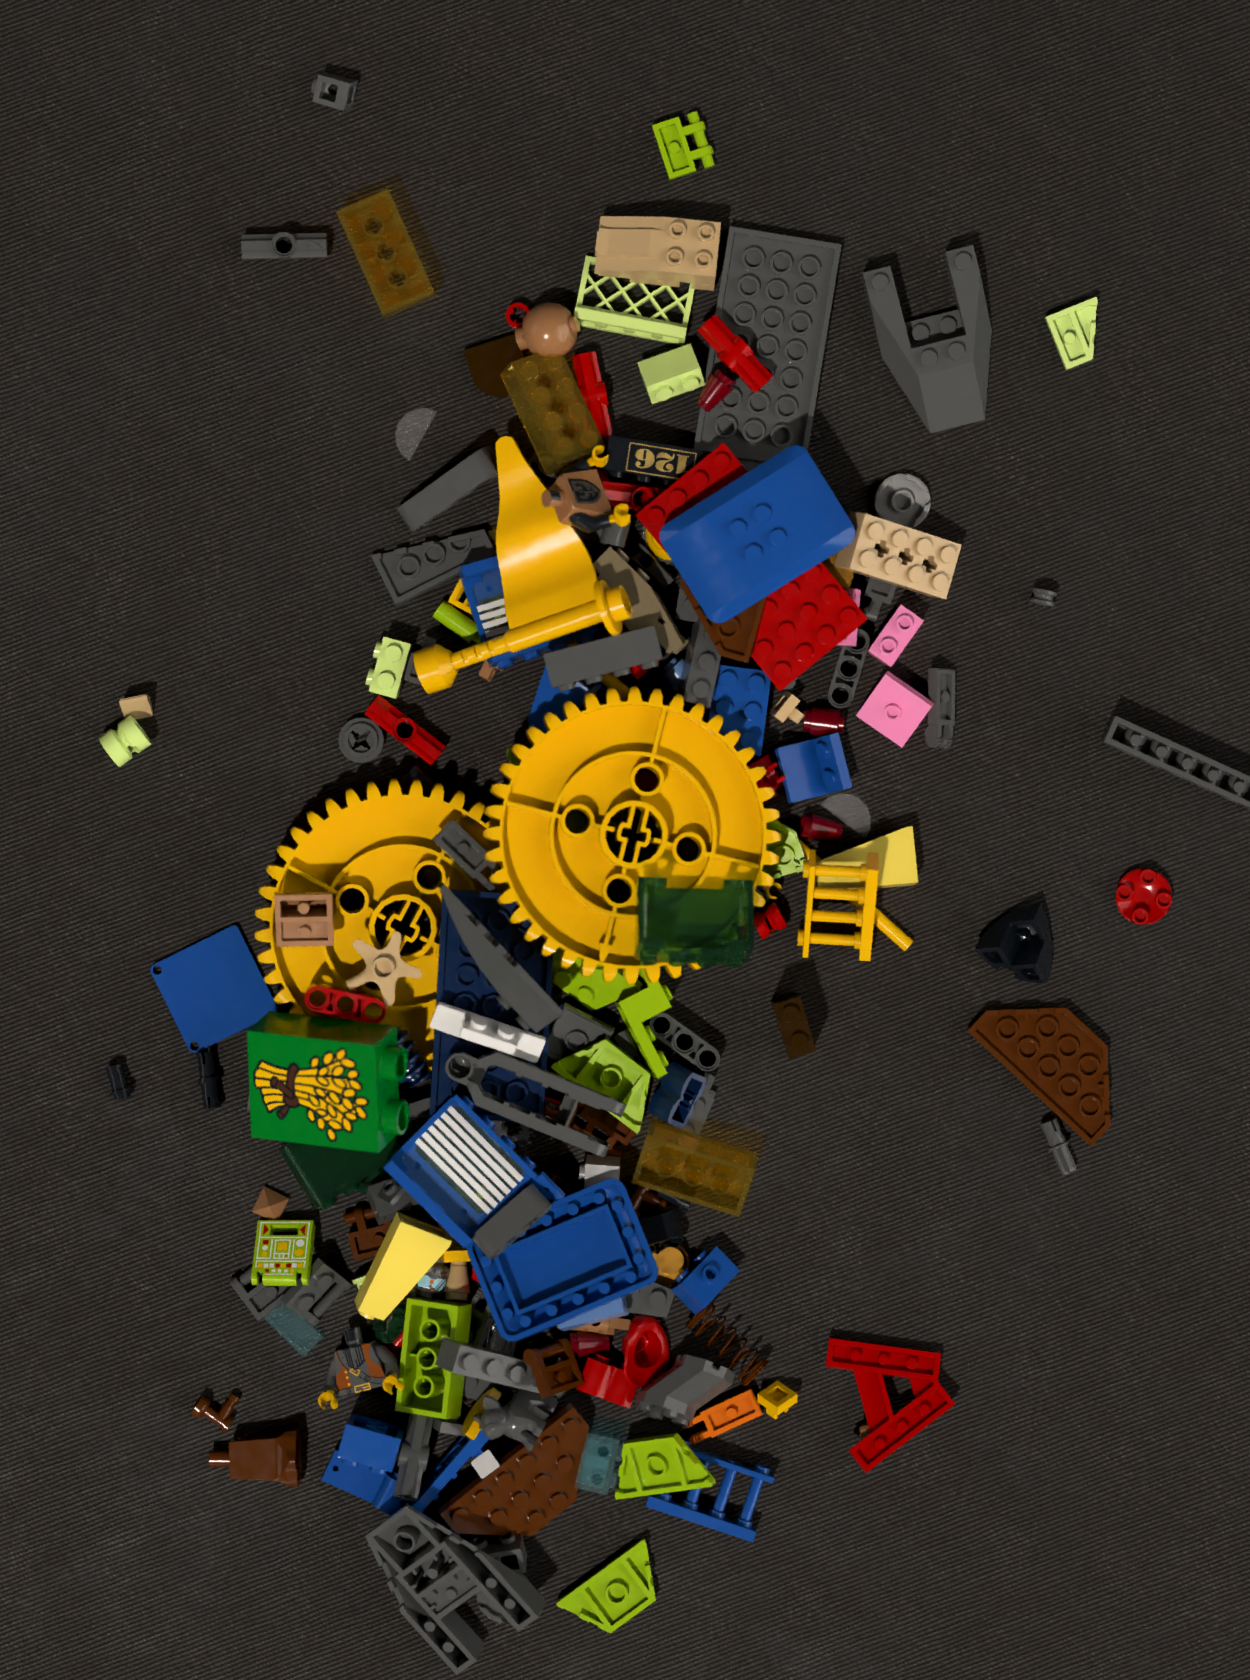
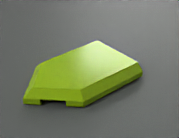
[762,820,806,879]

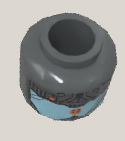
[414,1259,450,1298]

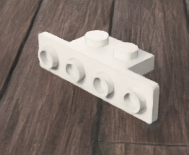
[430,1002,546,1063]

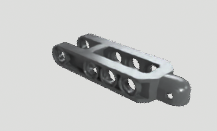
[444,1049,627,1157]

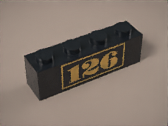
[600,435,711,487]

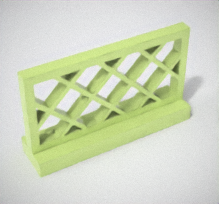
[574,255,695,346]

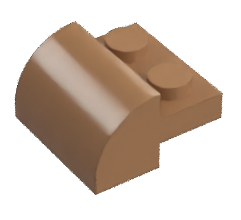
[274,891,334,947]

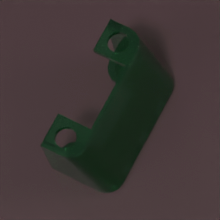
[634,877,754,968]
[279,1134,408,1211]

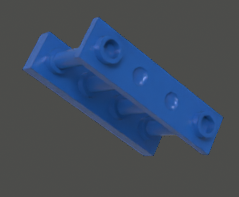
[646,1438,775,1542]

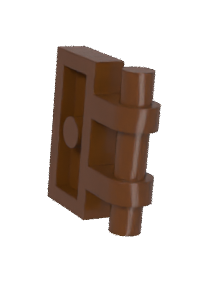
[572,1104,635,1157]
[343,1206,392,1261]

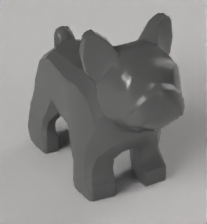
[473,1388,558,1451]

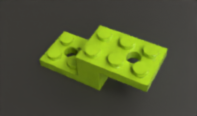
[614,969,673,1079]

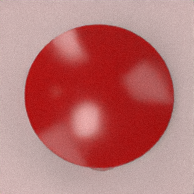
[1115,868,1172,925]

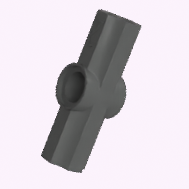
[241,232,328,261]
[393,1413,434,1501]

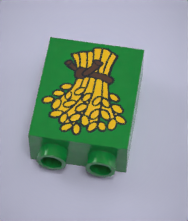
[247,1011,410,1153]

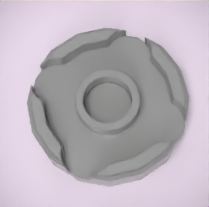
[874,474,931,528]

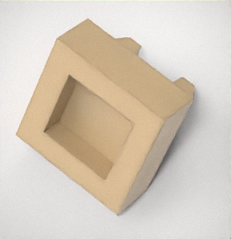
[769,691,805,724]

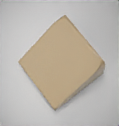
[119,694,153,720]

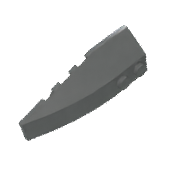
[438,882,564,1033]

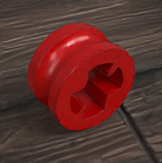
[505,303,529,329]

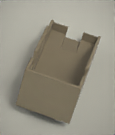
[593,547,689,655]

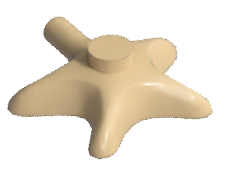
[345,931,422,1007]

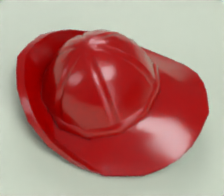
[622,1314,669,1387]

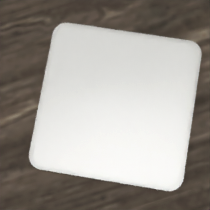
[471,1450,500,1479]

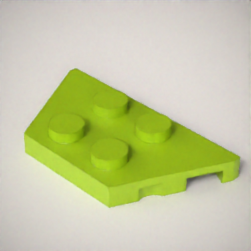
[552,948,644,1012]
[551,1038,652,1134]
[615,1433,716,1500]
[556,1538,656,1634]

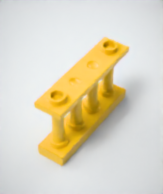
[797,850,879,961]

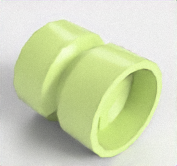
[98,715,152,767]

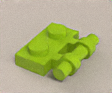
[652,111,715,181]

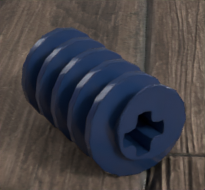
[397,1026,432,1090]

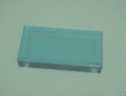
[264,1303,324,1357]

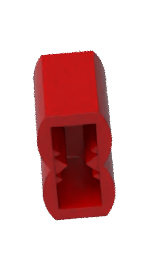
[576,1353,637,1408]

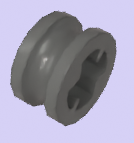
[1029,588,1057,607]

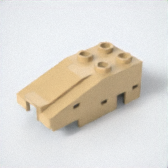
[594,216,721,291]

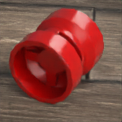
[751,902,787,940]

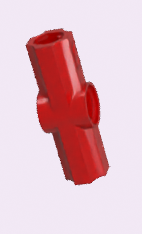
[697,314,773,393]
[572,351,613,440]
[601,480,667,511]
[364,695,446,766]

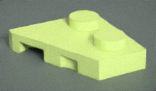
[1045,297,1098,370]

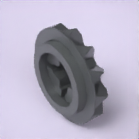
[338,718,384,763]

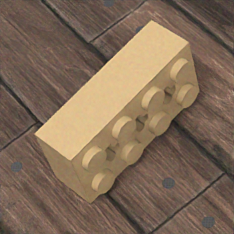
[834,511,962,599]

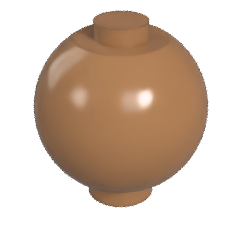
[515,302,580,359]

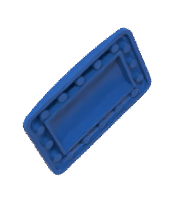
[659,445,855,623]
[467,1179,659,1342]

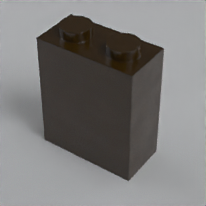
[771,993,817,1059]

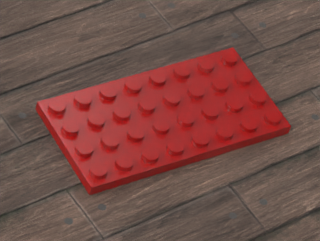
[636,442,868,691]

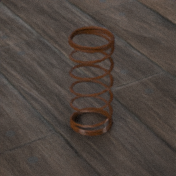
[685,1301,769,1386]

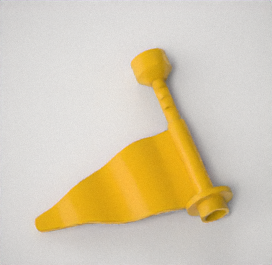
[413,436,633,694]

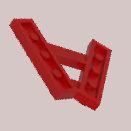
[825,1338,955,1474]

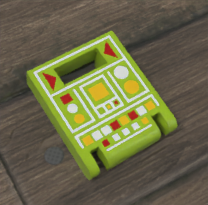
[251,1220,316,1286]

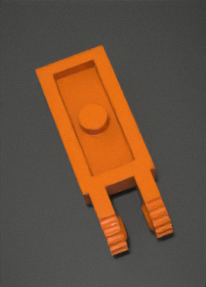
[682,1388,763,1444]

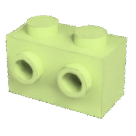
[637,343,705,404]
[365,636,412,699]

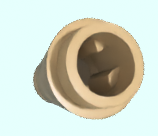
[443,1262,471,1301]

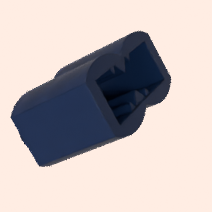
[648,1061,707,1129]

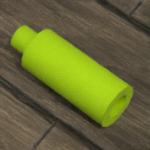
[432,600,481,644]

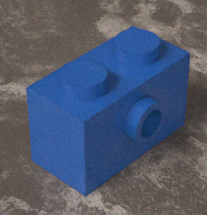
[671,1246,740,1314]

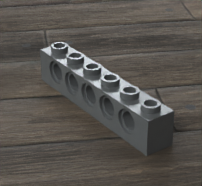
[1101,716,1250,809]

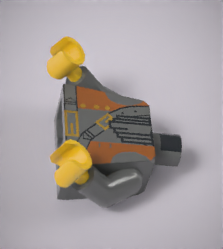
[318,1327,404,1410]

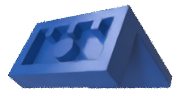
[775,733,852,803]

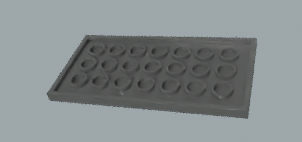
[693,226,842,462]

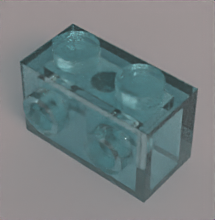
[574,1429,623,1495]

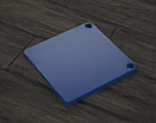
[150,925,279,1053]

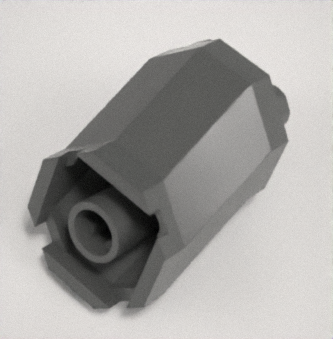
[635,1354,735,1427]

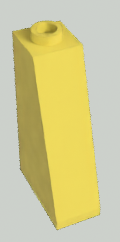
[807,826,918,889]
[354,1212,452,1321]

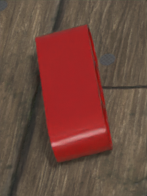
[305,983,387,1023]

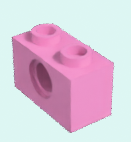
[867,605,924,668]

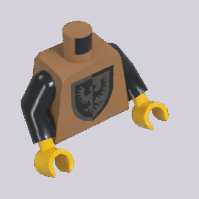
[542,445,630,533]

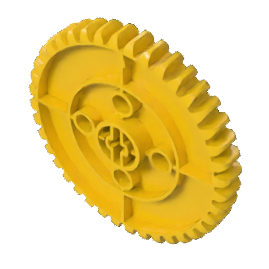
[483,686,781,985]
[254,778,509,1071]

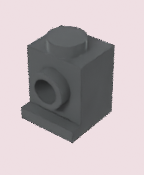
[311,72,358,111]

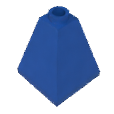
[527,665,603,734]

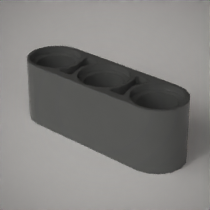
[827,629,870,709]
[649,1012,720,1071]
[471,1184,552,1260]

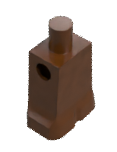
[209,1428,302,1487]

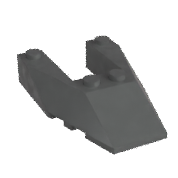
[861,245,992,434]
[365,1504,546,1675]

